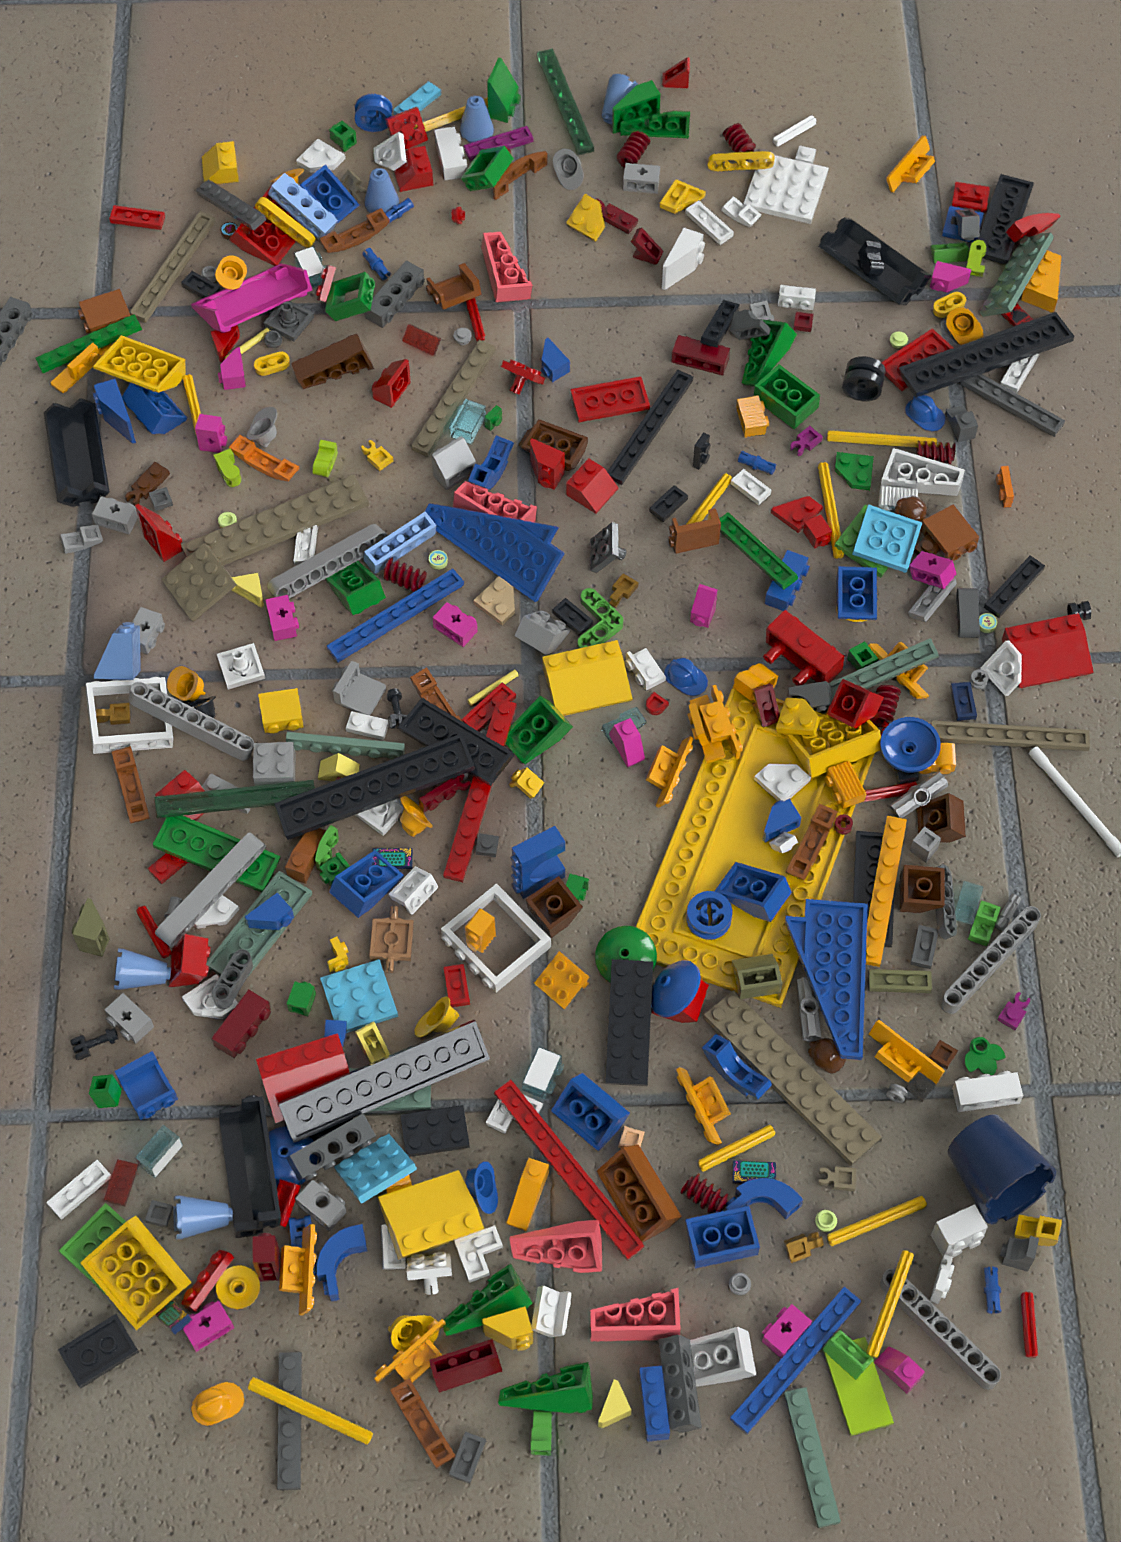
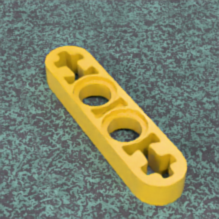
[707,151,775,171]
[255,197,316,248]

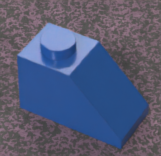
[541,338,570,382]
[763,798,801,843]
[245,893,294,930]

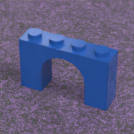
[510,826,565,899]

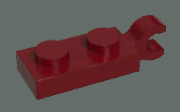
[595,198,638,235]
[419,774,470,813]

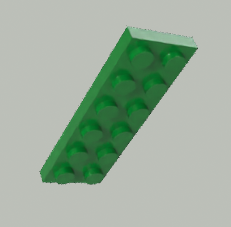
[153,810,281,893]

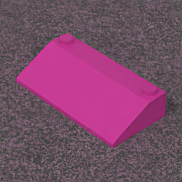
[191,263,313,333]

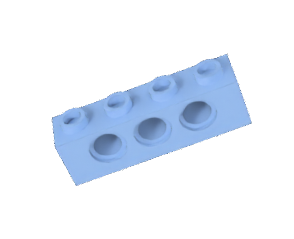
[268,173,338,240]
[364,512,437,574]

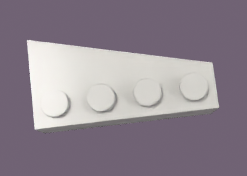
[881,448,965,496]

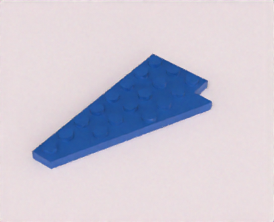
[424,503,565,602]
[785,899,868,1060]

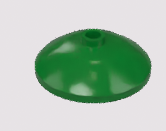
[595,926,657,983]

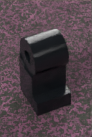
[858,241,884,276]

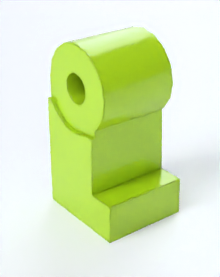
[966,240,986,277]
[313,439,338,477]
[213,448,241,487]

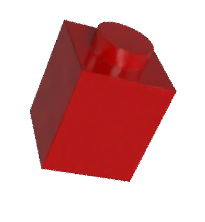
[803,514,832,549]

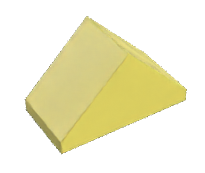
[232,573,264,608]
[318,753,360,781]
[355,1021,390,1063]
[598,1379,631,1428]

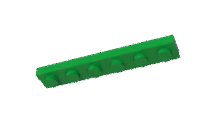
[36,314,142,373]
[719,512,798,590]

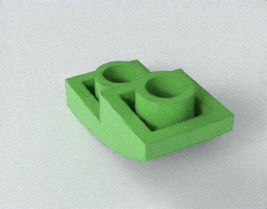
[315,825,339,871]

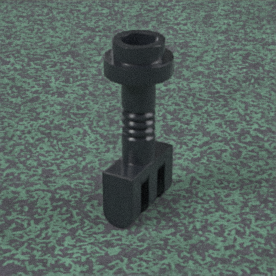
[386,688,407,729]
[70,1027,119,1060]

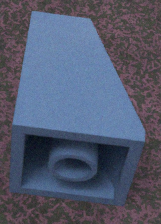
[94,622,141,680]

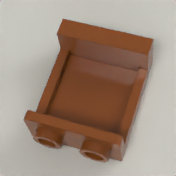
[426,263,482,310]
[78,289,131,334]
[920,504,979,561]
[668,508,721,554]

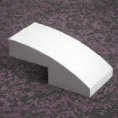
[721,196,761,227]

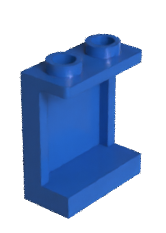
[115,1051,178,1120]

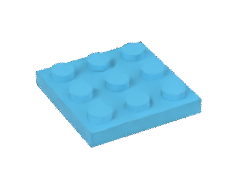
[852,504,922,573]
[320,959,398,1033]
[334,1134,417,1204]

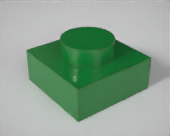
[484,405,502,431]

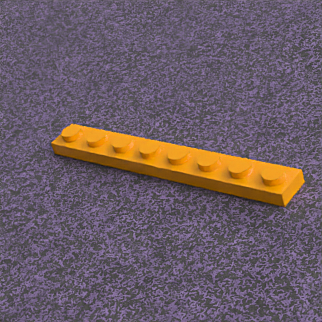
[866,816,907,967]

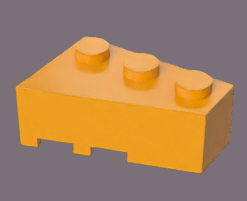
[1021,250,1061,313]

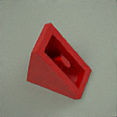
[662,57,690,88]
[210,325,240,363]

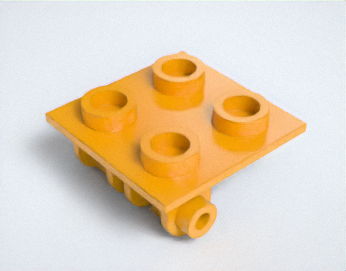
[534,951,590,1009]

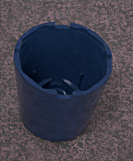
[947,1114,1056,1224]

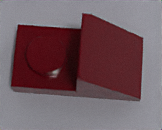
[631,227,664,265]
[752,683,780,727]

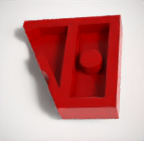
[771,496,823,533]

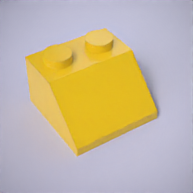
[202,141,239,184]
[258,688,304,733]
[482,1307,533,1351]

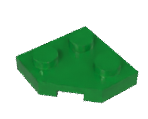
[835,452,874,491]

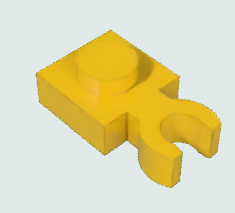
[361,440,394,471]

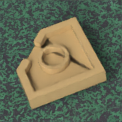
[474,576,515,626]

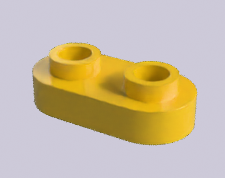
[933,292,966,318]
[254,352,290,376]

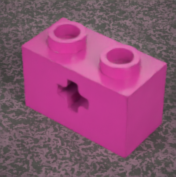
[195,414,227,453]
[909,551,957,589]
[265,595,299,641]
[432,602,478,647]
[183,1300,234,1352]
[762,1304,812,1359]

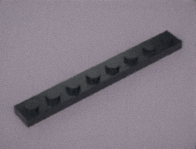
[607,369,693,485]

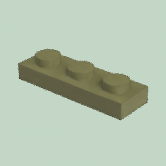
[868,969,932,993]

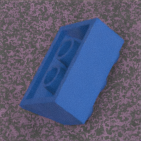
[122,382,188,434]
[551,1073,630,1151]
[685,1206,760,1269]

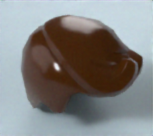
[895,496,927,522]
[808,1038,846,1073]

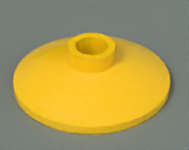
[216,1265,260,1309]

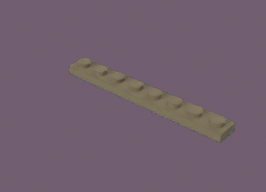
[130,212,216,323]
[411,340,496,457]
[931,721,1090,751]

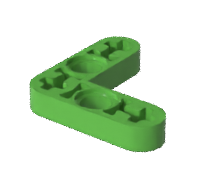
[577,588,623,649]

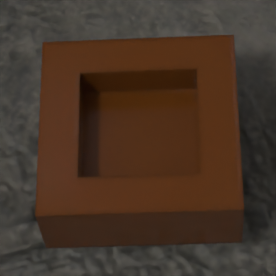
[929,1040,958,1070]

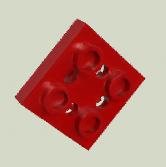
[385,107,428,150]
[501,359,545,395]

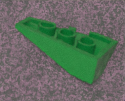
[620,110,690,138]
[742,319,797,386]
[443,1264,533,1336]
[498,1362,593,1413]

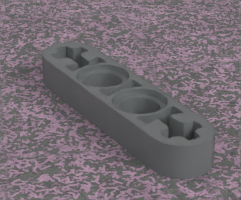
[935,864,957,939]

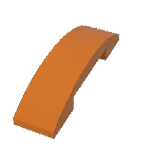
[229,435,300,481]

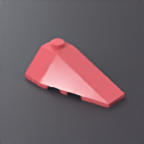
[509,1220,602,1273]

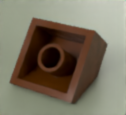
[917,793,966,843]
[900,865,945,913]
[526,876,583,938]

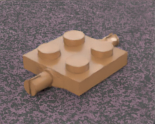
[370,906,414,973]

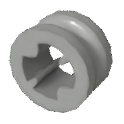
[970,669,989,689]
[886,1084,908,1103]

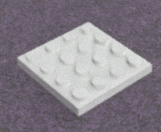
[744,155,829,224]

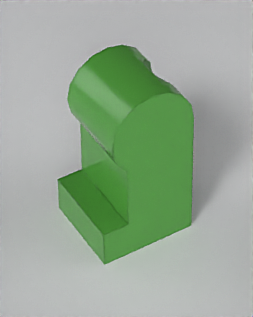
[531,1411,552,1456]

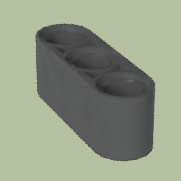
[956,588,980,638]
[212,949,253,1009]

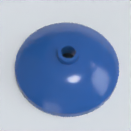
[880,717,941,772]
[651,960,701,1017]
[268,1126,318,1188]

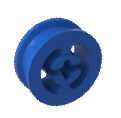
[354,94,392,132]
[686,891,732,940]

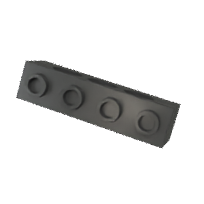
[365,260,425,328]
[0,297,33,366]
[286,1114,376,1181]
[659,1335,702,1433]

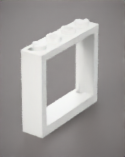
[86,677,173,754]
[441,883,551,993]

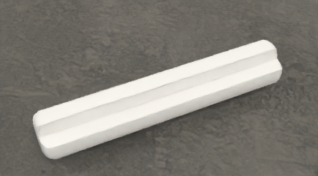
[773,115,816,146]

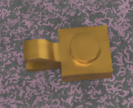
[609,574,639,608]
[96,703,131,725]
[784,1232,824,1263]

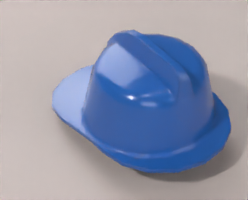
[905,395,945,431]
[664,658,708,696]
[465,1161,498,1214]

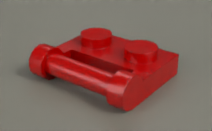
[951,182,990,213]

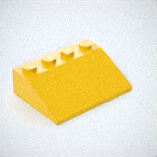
[93,335,186,393]
[542,640,633,716]
[784,713,881,778]
[377,1170,484,1260]
[80,1216,192,1330]

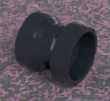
[1067,601,1091,620]

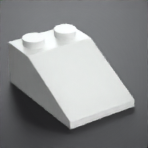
[662,228,705,290]
[690,1327,756,1387]

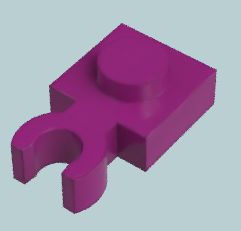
[790,425,823,456]
[997,992,1030,1031]

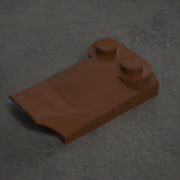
[518,419,588,471]

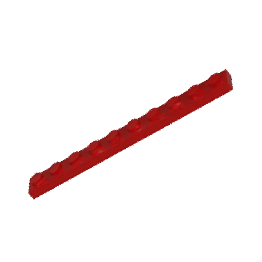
[443,699,517,883]
[494,1080,645,1261]

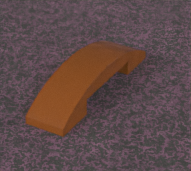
[493,151,548,200]
[319,208,390,253]
[410,667,463,722]
[111,746,150,824]
[786,803,838,881]
[390,1378,455,1469]

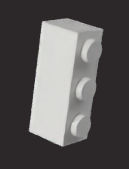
[434,127,467,180]
[952,1071,1023,1112]

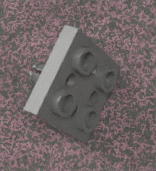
[264,301,314,342]
[590,522,626,573]

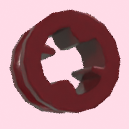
[834,814,853,835]

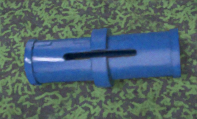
[385,198,414,222]
[362,248,391,281]
[738,451,776,475]
[984,1267,1001,1314]

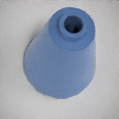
[601,74,638,124]
[460,96,494,143]
[364,168,399,213]
[114,948,171,990]
[173,1195,233,1240]

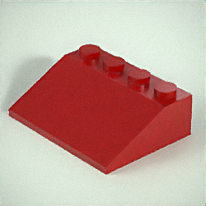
[229,183,305,266]
[1001,613,1094,689]
[256,1033,350,1124]

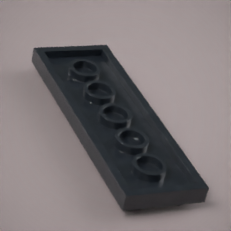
[978,174,1034,264]
[398,698,515,786]
[852,831,895,948]
[605,959,653,1086]

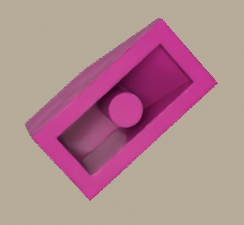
[930,261,971,293]
[218,347,246,390]
[690,584,718,628]
[609,718,645,768]
[874,1346,925,1394]

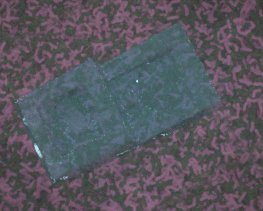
[601,707,647,744]
[955,881,983,925]

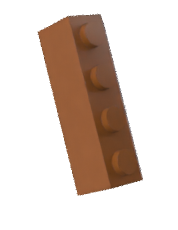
[597,1144,682,1243]

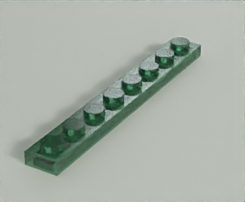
[537,48,594,155]
[154,780,315,818]

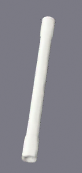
[1029,746,1121,858]

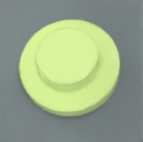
[890,332,908,349]
[815,1210,837,1232]

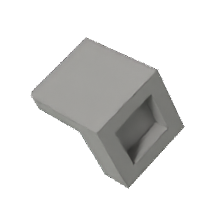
[910,827,941,862]

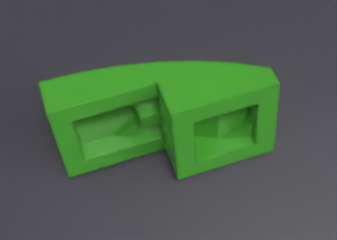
[968,900,1001,946]

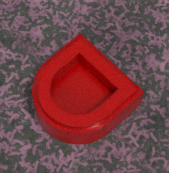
[646,692,669,715]

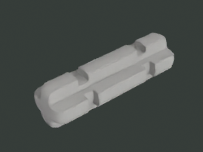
[995,894,1021,931]

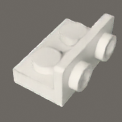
[778,285,816,310]
[625,648,666,691]
[389,866,438,914]
[531,1286,571,1337]

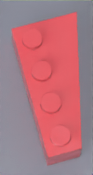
[481,232,533,302]
[453,481,537,522]
[590,1288,680,1341]

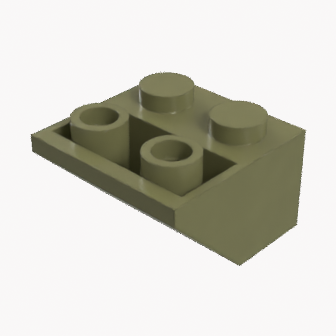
[72,898,110,957]
[732,954,783,999]

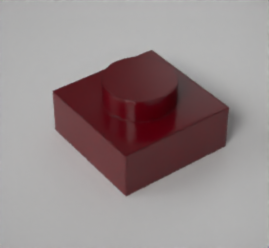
[793,312,814,332]

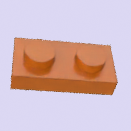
[996,466,1014,508]

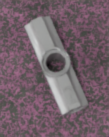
[890,771,948,818]
[797,977,821,1042]

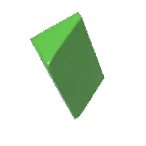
[931,242,969,264]
[823,1330,874,1379]

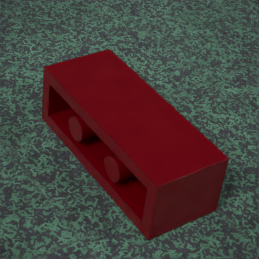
[671,335,730,376]
[212,989,271,1058]
[253,1233,281,1282]
[429,1339,503,1393]

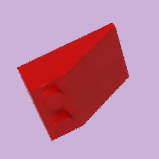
[135,504,183,562]

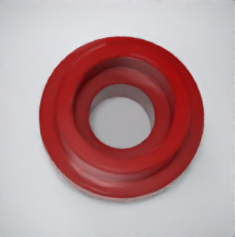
[451,206,465,224]

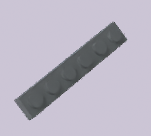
[196,180,267,230]
[960,374,1065,437]
[277,1352,302,1491]

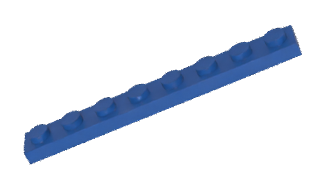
[327,569,464,663]
[730,1286,861,1434]

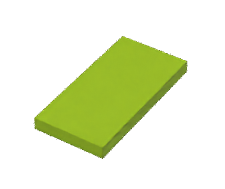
[823,1337,894,1436]

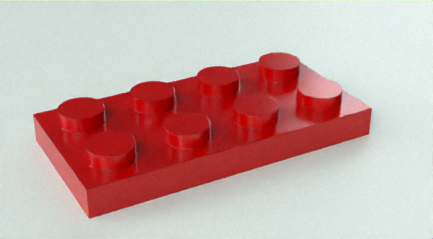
[881,328,953,391]
[571,376,650,422]

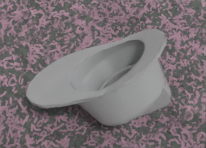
[553,149,584,190]
[247,407,277,448]

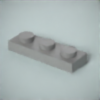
[908,578,957,623]

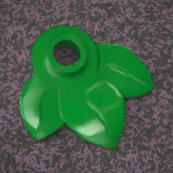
[965,1037,1006,1076]

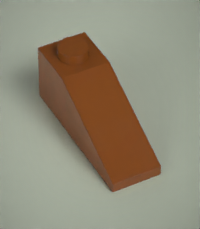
[285,828,326,884]

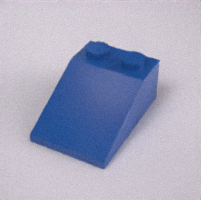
[299,164,360,224]
[93,379,136,444]
[836,566,877,620]
[329,850,404,918]
[714,862,792,922]

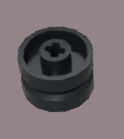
[842,356,886,402]

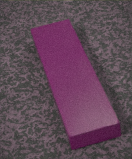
[463,126,534,162]

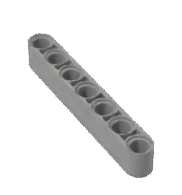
[267,524,388,598]
[129,682,254,761]
[155,832,266,947]
[941,906,1041,1014]
[880,1268,1001,1390]

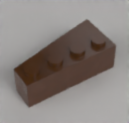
[291,333,374,389]

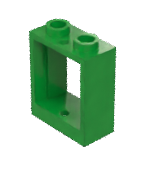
[461,145,514,191]
[325,272,375,322]

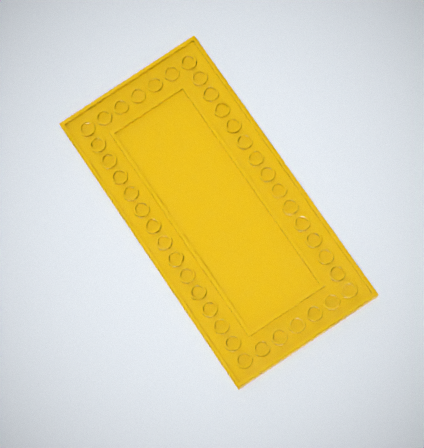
[626,684,875,1008]

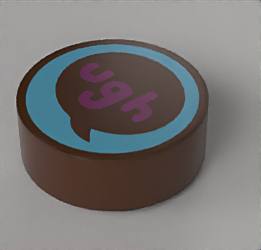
[221,222,238,240]

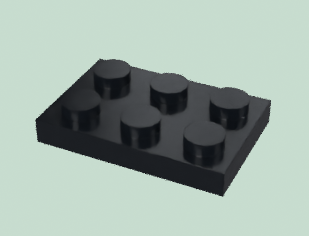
[400,1105,470,1157]
[58,1314,139,1389]

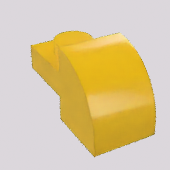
[1015,1215,1062,1246]

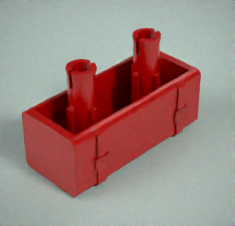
[763,610,844,686]

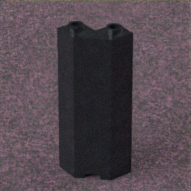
[818,217,932,305]
[44,398,110,507]
[219,1095,281,1239]

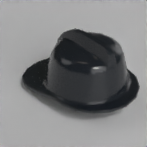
[183,696,216,718]

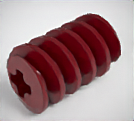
[722,123,756,161]
[616,131,651,169]
[916,440,956,465]
[384,557,427,592]
[869,685,901,728]
[680,1173,729,1214]

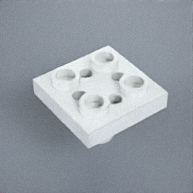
[217,643,265,689]
[407,1252,452,1295]

